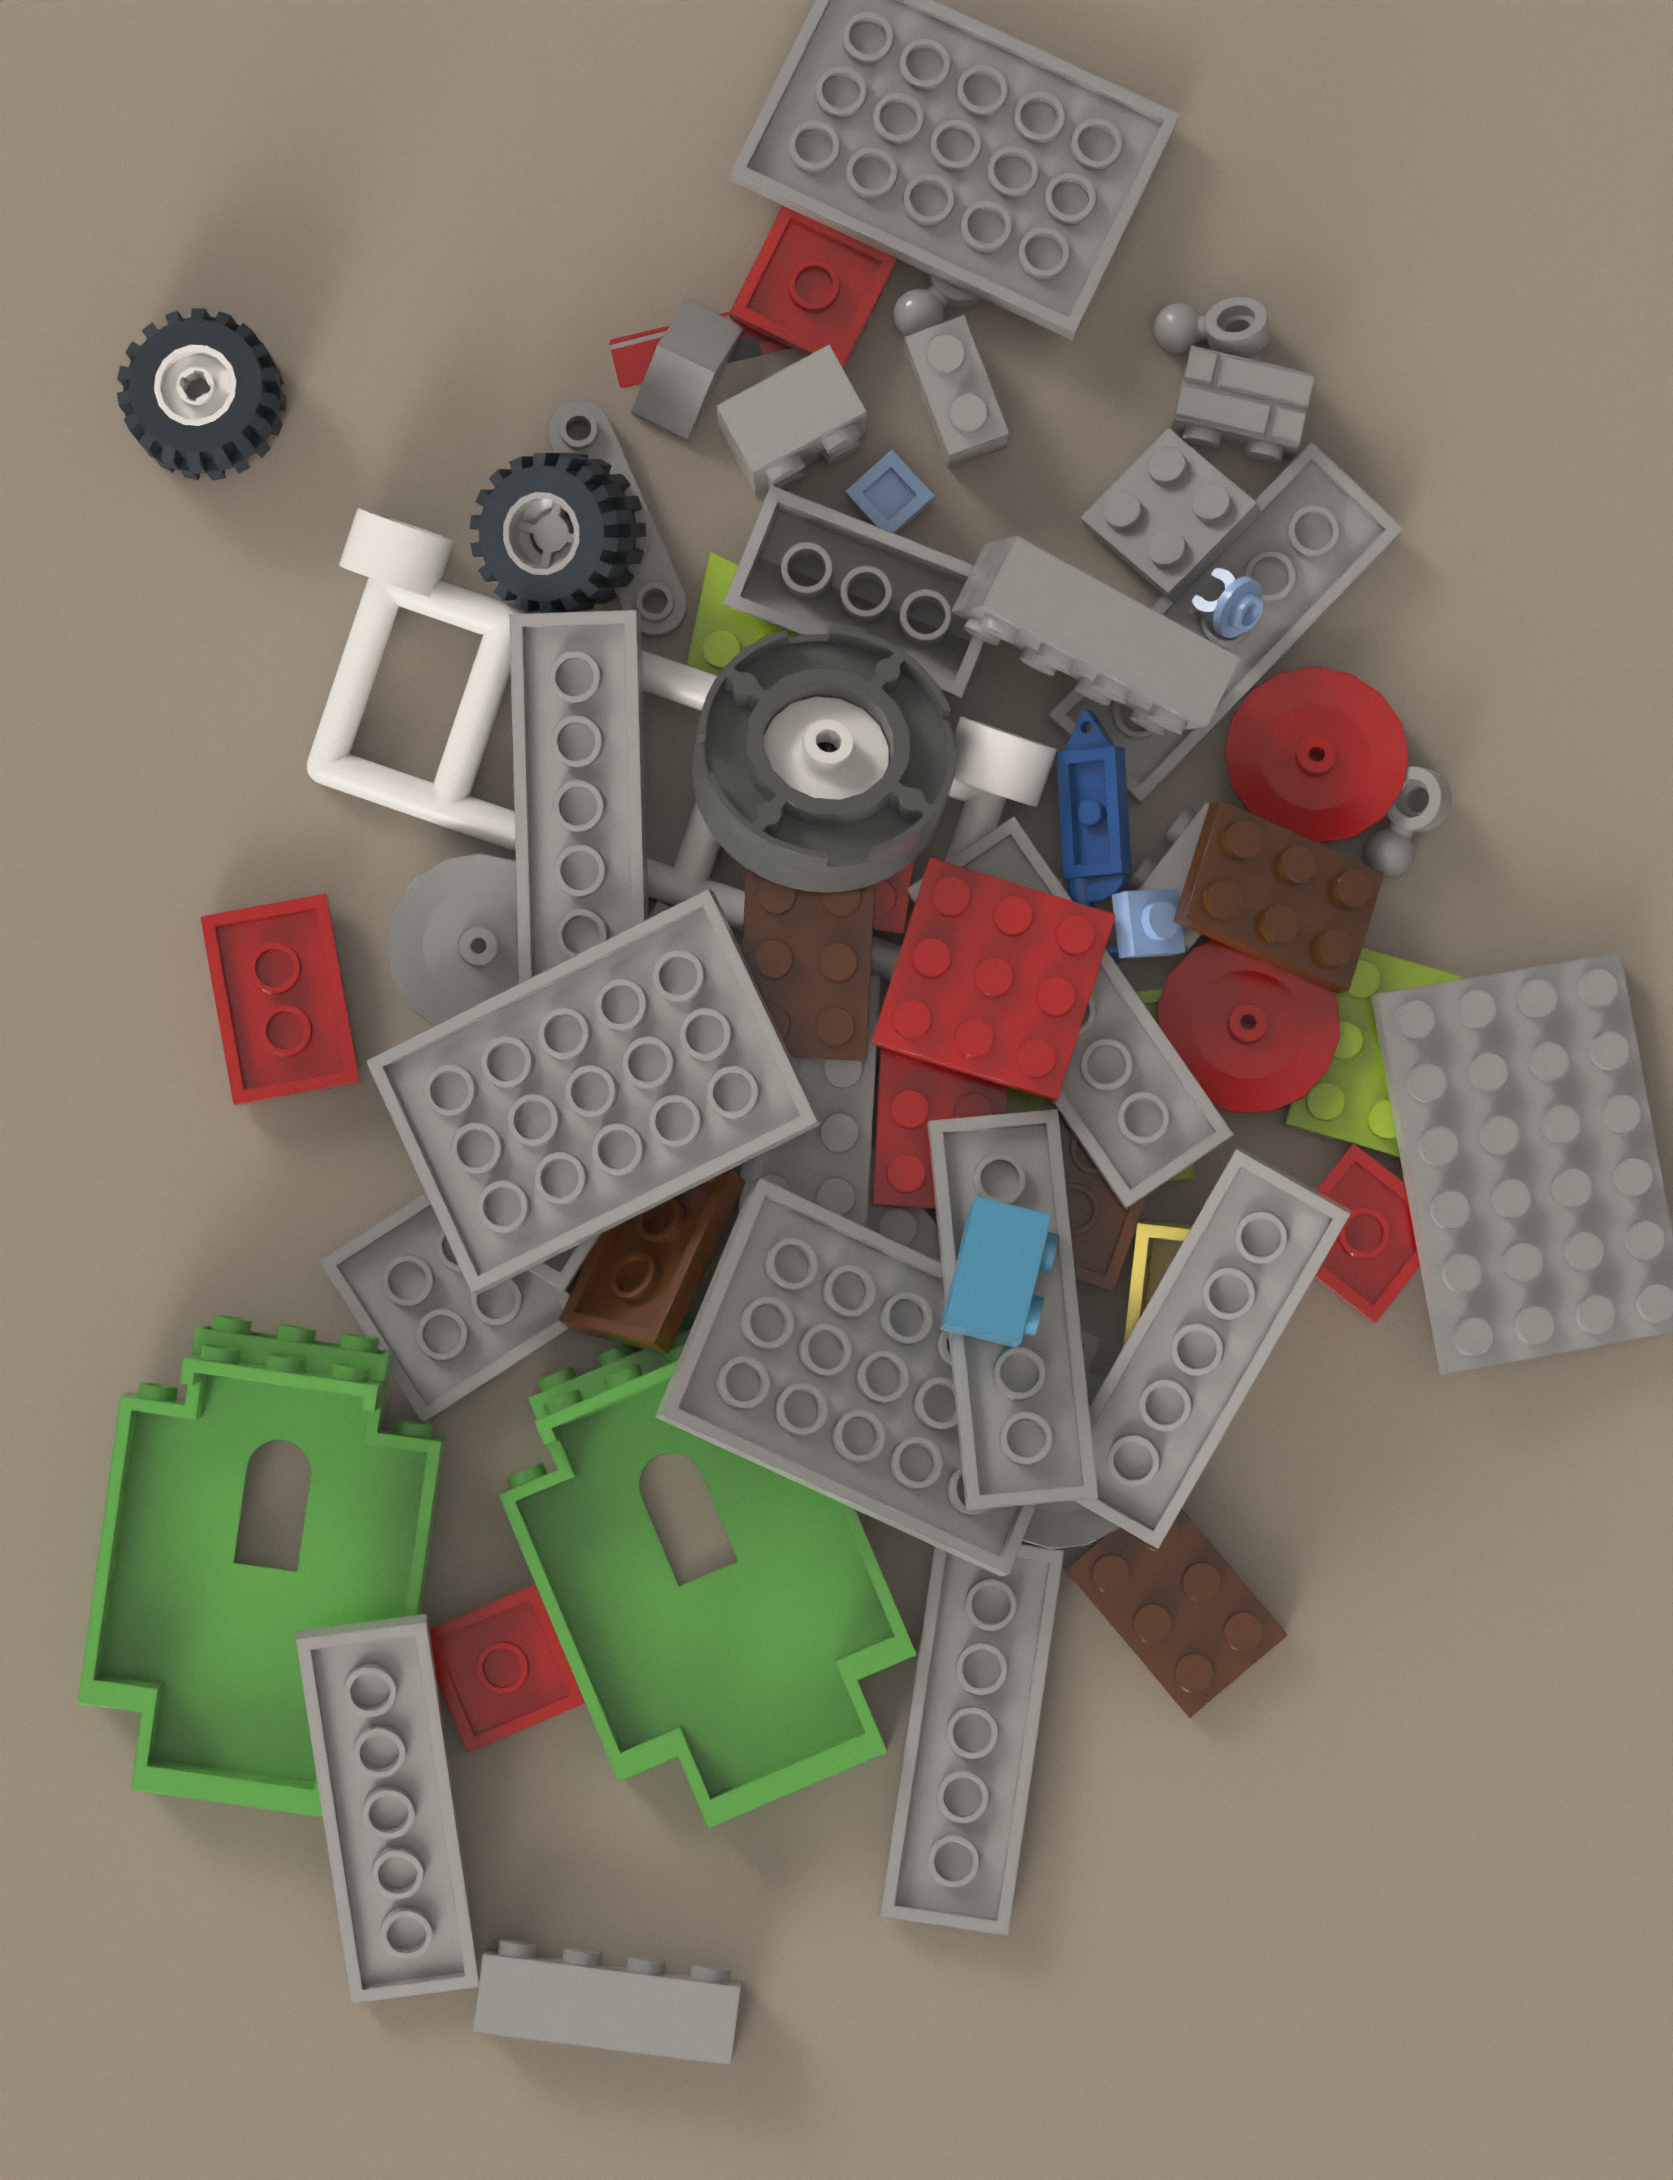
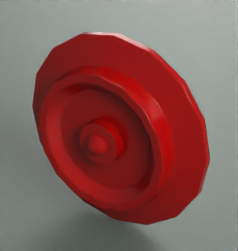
[1224,666,1409,844]
[1156,939,1340,1113]

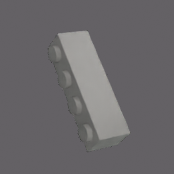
[473,1939,742,2065]

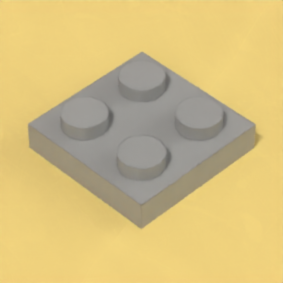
[1080,428,1261,603]

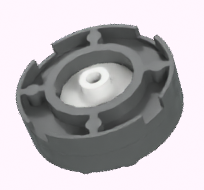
[692,626,958,893]

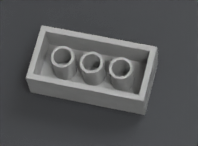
[951,536,1242,735]

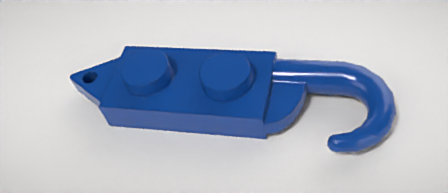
[1056,709,1132,964]

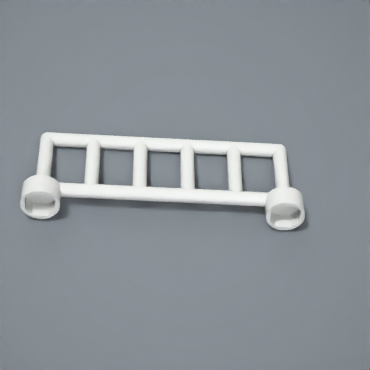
[307,508,1057,982]

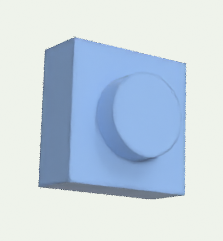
[845,449,935,534]
[1112,889,1186,959]

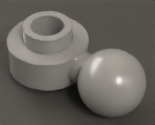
[893,274,982,336]
[1153,296,1271,358]
[1363,766,1452,877]

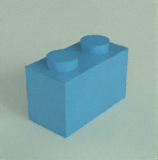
[940,1196,1059,1348]

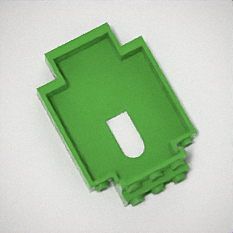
[77,1315,447,1817]
[499,1317,917,1829]

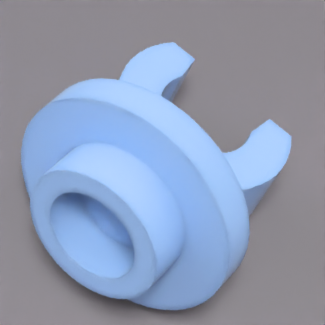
[1192,568,1263,638]

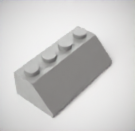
[723,485,986,699]

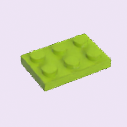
[1284,947,1461,1159]

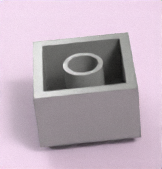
[716,345,867,496]

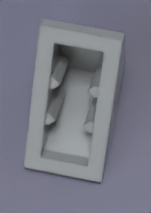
[631,299,744,441]

